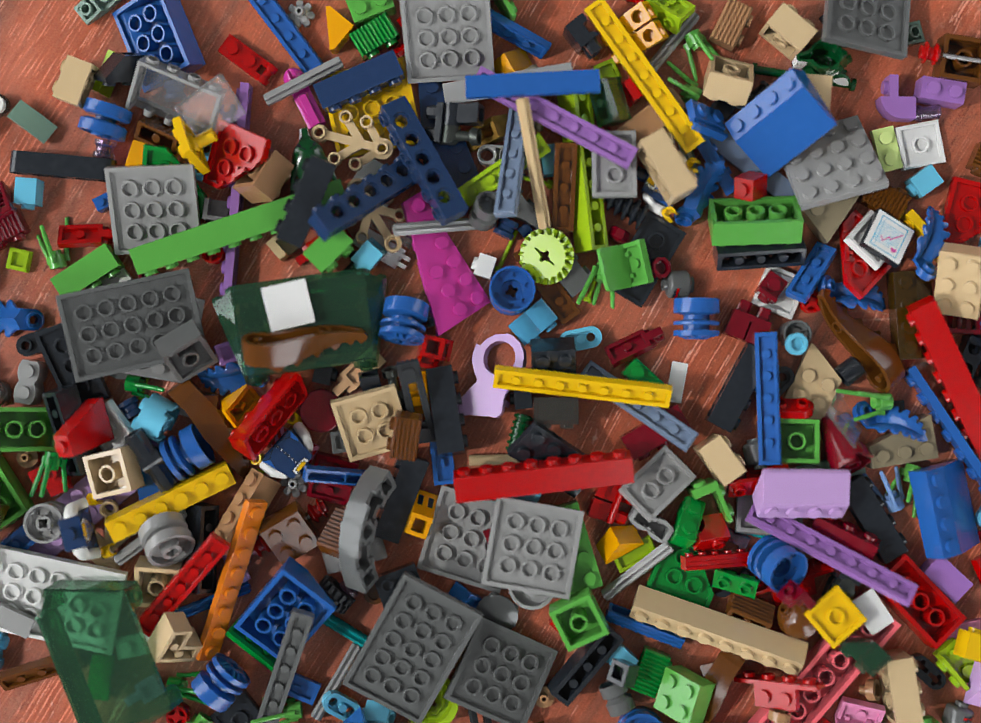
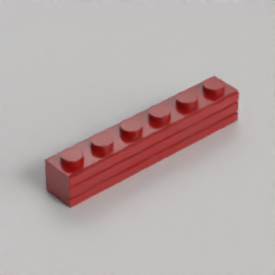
[680,548,751,571]

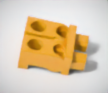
[600,1,669,64]

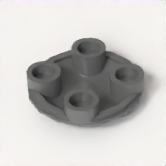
[476,592,519,629]

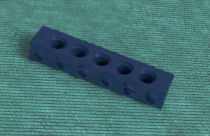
[378,95,469,227]
[308,155,423,242]

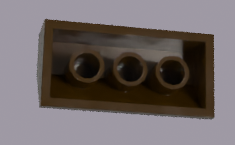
[886,271,933,360]

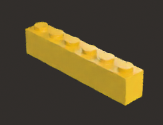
[104,460,236,543]

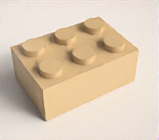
[636,128,698,206]
[934,242,981,320]
[875,648,925,723]

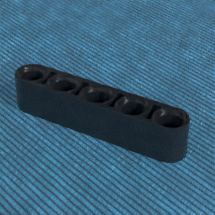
[9,150,117,182]

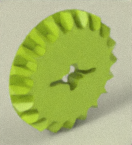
[519,228,574,285]
[410,678,459,723]

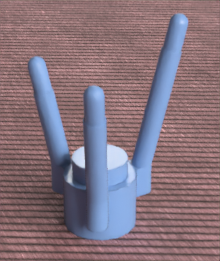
[862,466,906,513]

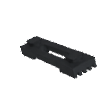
[396,357,436,444]

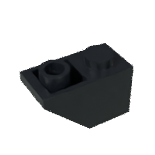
[94,52,144,86]

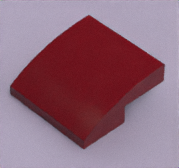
[306,451,360,506]

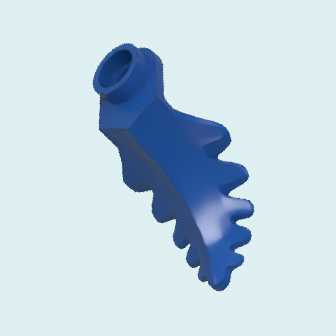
[674,161,725,227]
[913,206,950,281]
[817,275,886,312]
[0,300,45,338]
[197,362,270,396]
[852,401,927,442]

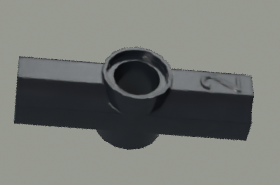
[125,428,177,492]

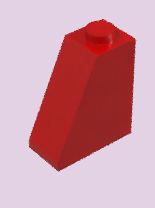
[53,397,115,457]

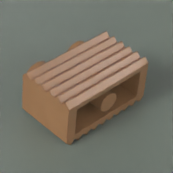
[708,0,754,52]

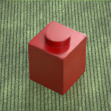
[734,171,768,202]

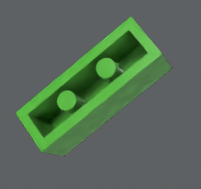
[50,243,125,295]

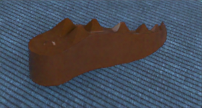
[817,288,905,393]
[241,325,368,373]
[168,379,255,479]
[700,651,746,723]

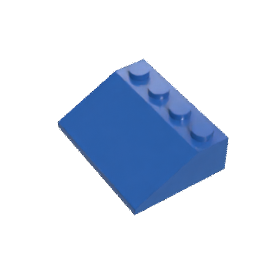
[112,0,206,93]
[724,68,838,178]
[908,458,980,559]
[234,557,337,658]

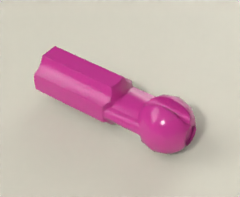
[283,68,327,131]

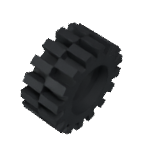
[319,575,356,614]

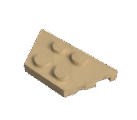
[783,343,842,419]

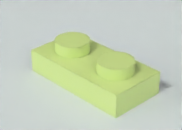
[870,125,903,173]

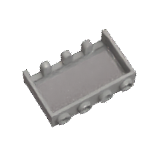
[125,55,228,133]

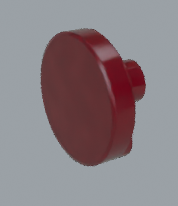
[299,389,339,432]

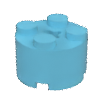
[130,393,180,444]

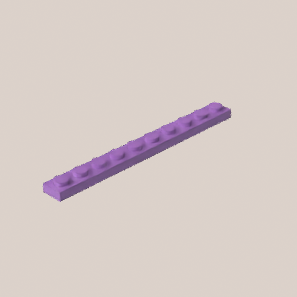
[220,82,253,301]

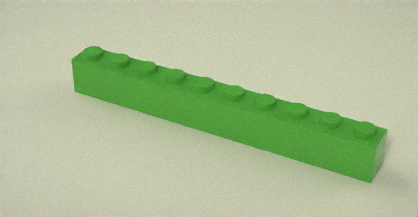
[129,178,349,277]

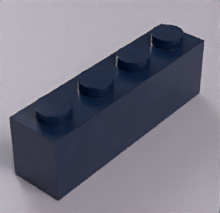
[313,50,405,114]

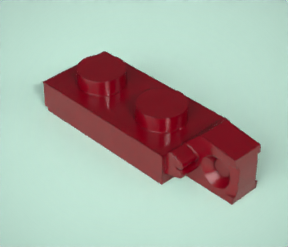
[604,326,665,368]

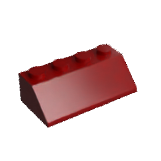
[228,372,309,461]
[874,554,967,649]

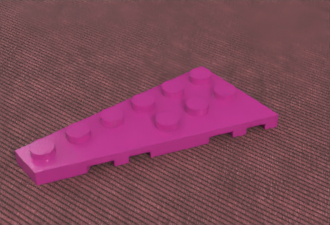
[401,192,491,337]

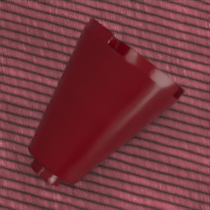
[820,414,874,474]

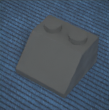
[154,319,219,384]

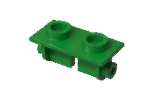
[712,568,760,599]

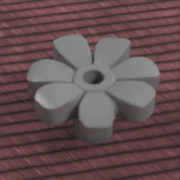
[288,0,315,28]
[280,472,307,497]

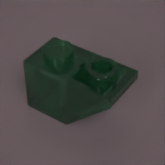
[838,638,892,677]

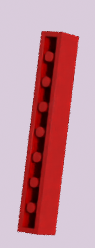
[905,295,981,462]
[453,448,634,504]

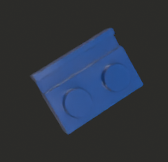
[685,99,728,142]

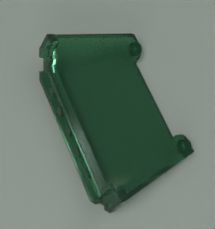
[212,268,389,387]
[36,579,183,723]

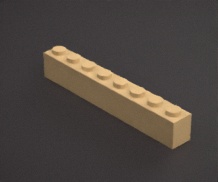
[629,585,808,676]

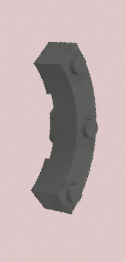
[339,465,397,594]

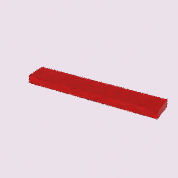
[133,532,231,637]

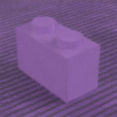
[913,76,967,110]
[919,558,974,604]

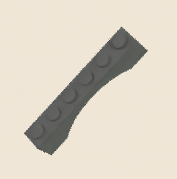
[495,189,591,298]

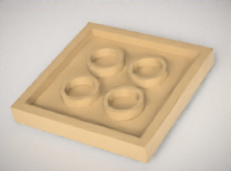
[331,383,403,462]

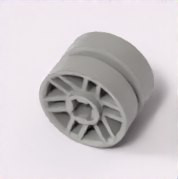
[23,501,65,544]

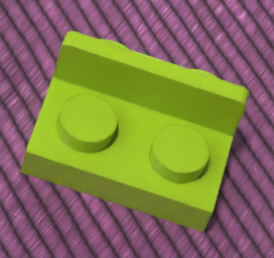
[645,0,696,35]
[932,637,974,692]

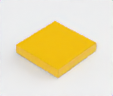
[804,585,867,649]

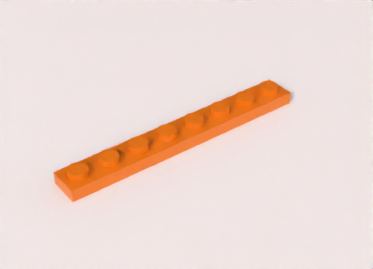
[196,499,268,661]

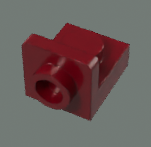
[754,270,788,305]
[776,579,816,611]

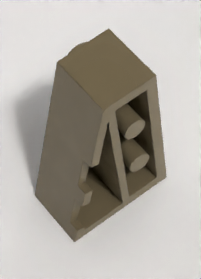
[800,195,860,244]
[865,413,939,469]

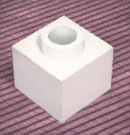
[471,253,497,280]

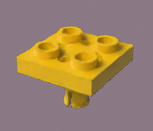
[172,116,218,175]

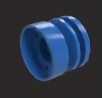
[489,266,536,316]
[378,295,430,346]
[673,298,720,340]
[159,424,216,482]
[747,535,808,593]
[191,653,251,713]

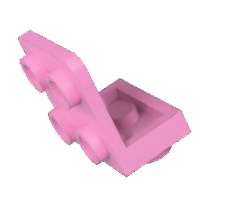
[834,696,886,723]

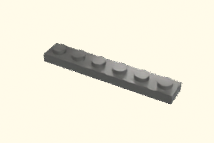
[257,607,315,723]

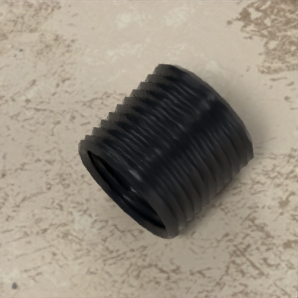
[834,356,866,387]

